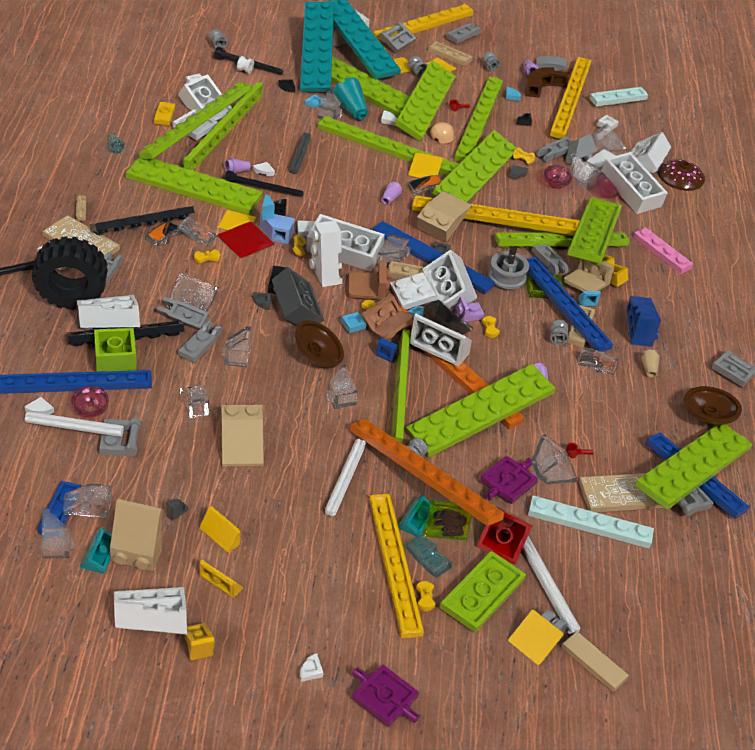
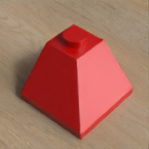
[477,507,533,564]

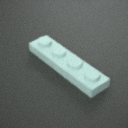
[589,87,648,107]

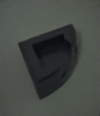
[278,79,296,93]
[516,113,532,126]
[274,199,287,216]

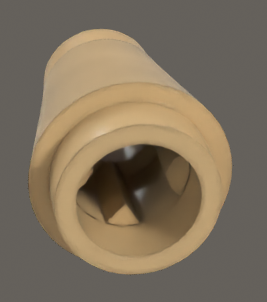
[641,349,660,378]

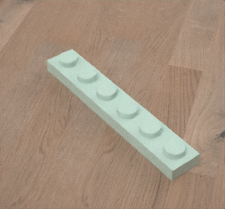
[528,496,654,549]

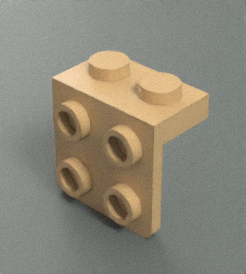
[564,259,614,291]

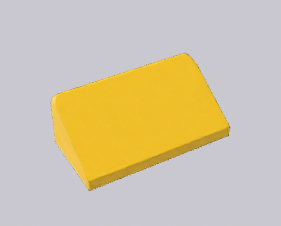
[200,506,241,552]
[199,560,243,598]

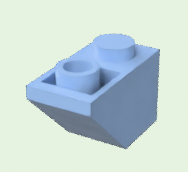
[259,211,294,244]

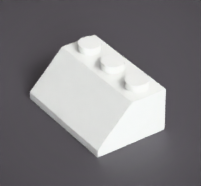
[631,132,671,174]
[423,250,477,310]
[410,314,472,366]

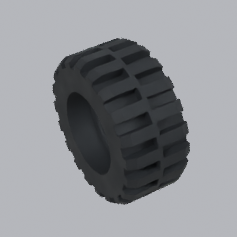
[32,236,108,309]

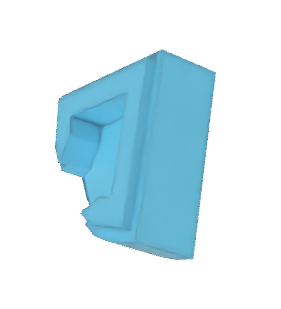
[506,87,521,101]
[305,94,326,107]

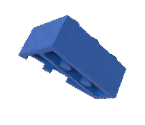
[626,296,661,347]

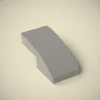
[537,56,567,71]

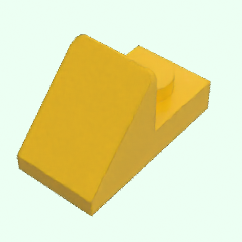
[183,623,215,661]

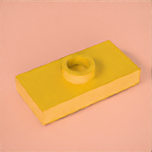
[154,102,176,126]

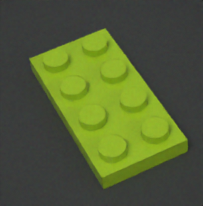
[440,551,527,633]

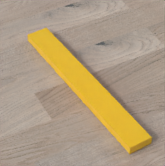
[369,494,424,639]

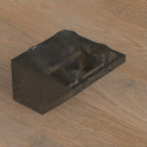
[423,299,473,335]

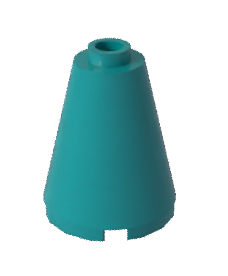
[332,77,368,120]

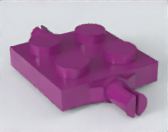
[480,455,538,504]
[352,664,420,728]

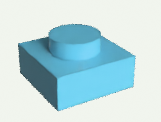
[341,312,366,333]

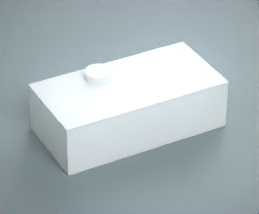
[600,152,668,214]
[306,214,385,272]

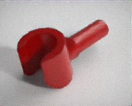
[450,99,470,111]
[566,443,594,459]

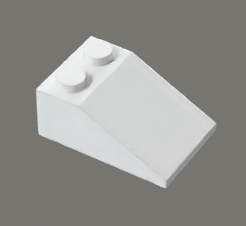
[178,74,232,121]

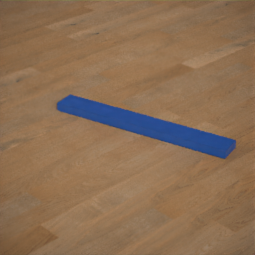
[372,221,495,294]
[527,256,614,353]
[0,370,152,394]

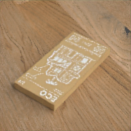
[42,215,120,256]
[579,473,663,512]

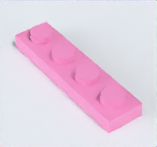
[633,227,693,274]

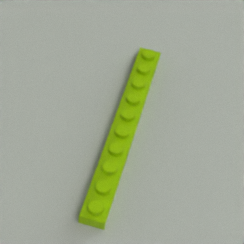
[454,77,503,162]
[139,82,252,159]
[183,82,263,170]
[317,116,459,176]

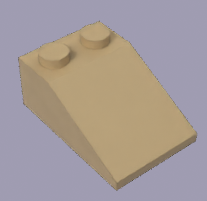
[417,191,472,243]
[221,405,264,467]
[110,499,162,571]

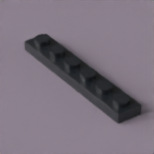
[89,206,195,234]
[66,321,184,346]

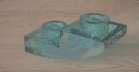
[406,535,452,578]

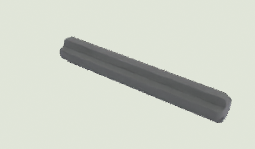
[289,132,311,174]

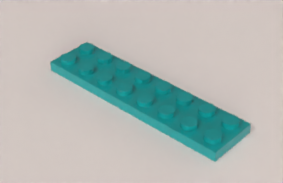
[331,0,401,79]
[300,1,334,92]

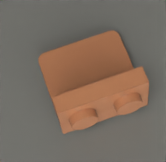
[349,260,390,300]
[361,294,414,340]

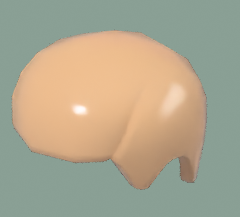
[430,122,454,144]

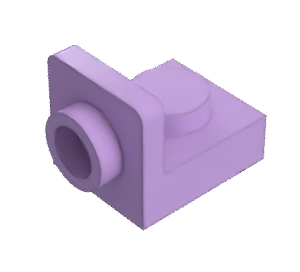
[456,297,484,322]

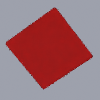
[218,221,274,258]

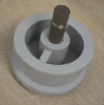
[488,246,529,289]

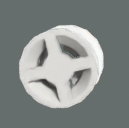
[237,56,254,74]

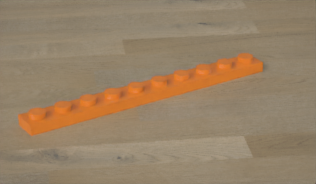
[400,307,524,429]
[350,419,504,526]

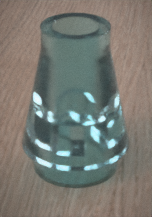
[108,133,125,153]

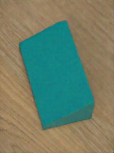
[398,494,437,537]
[79,527,112,574]

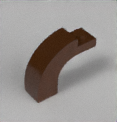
[525,67,569,98]

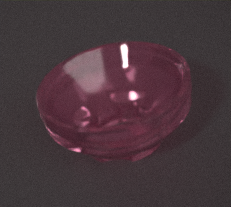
[544,165,573,189]
[595,172,620,198]
[71,386,109,417]

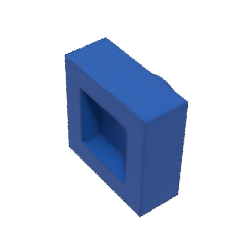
[376,338,398,363]

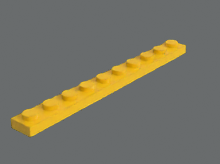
[372,4,474,44]
[550,57,592,139]
[412,195,580,235]

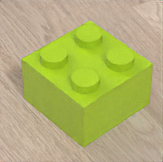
[94,328,137,371]

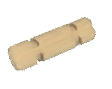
[76,195,86,221]

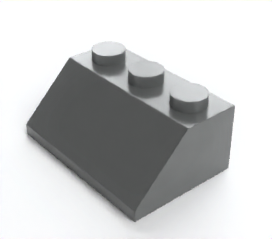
[272,267,324,325]

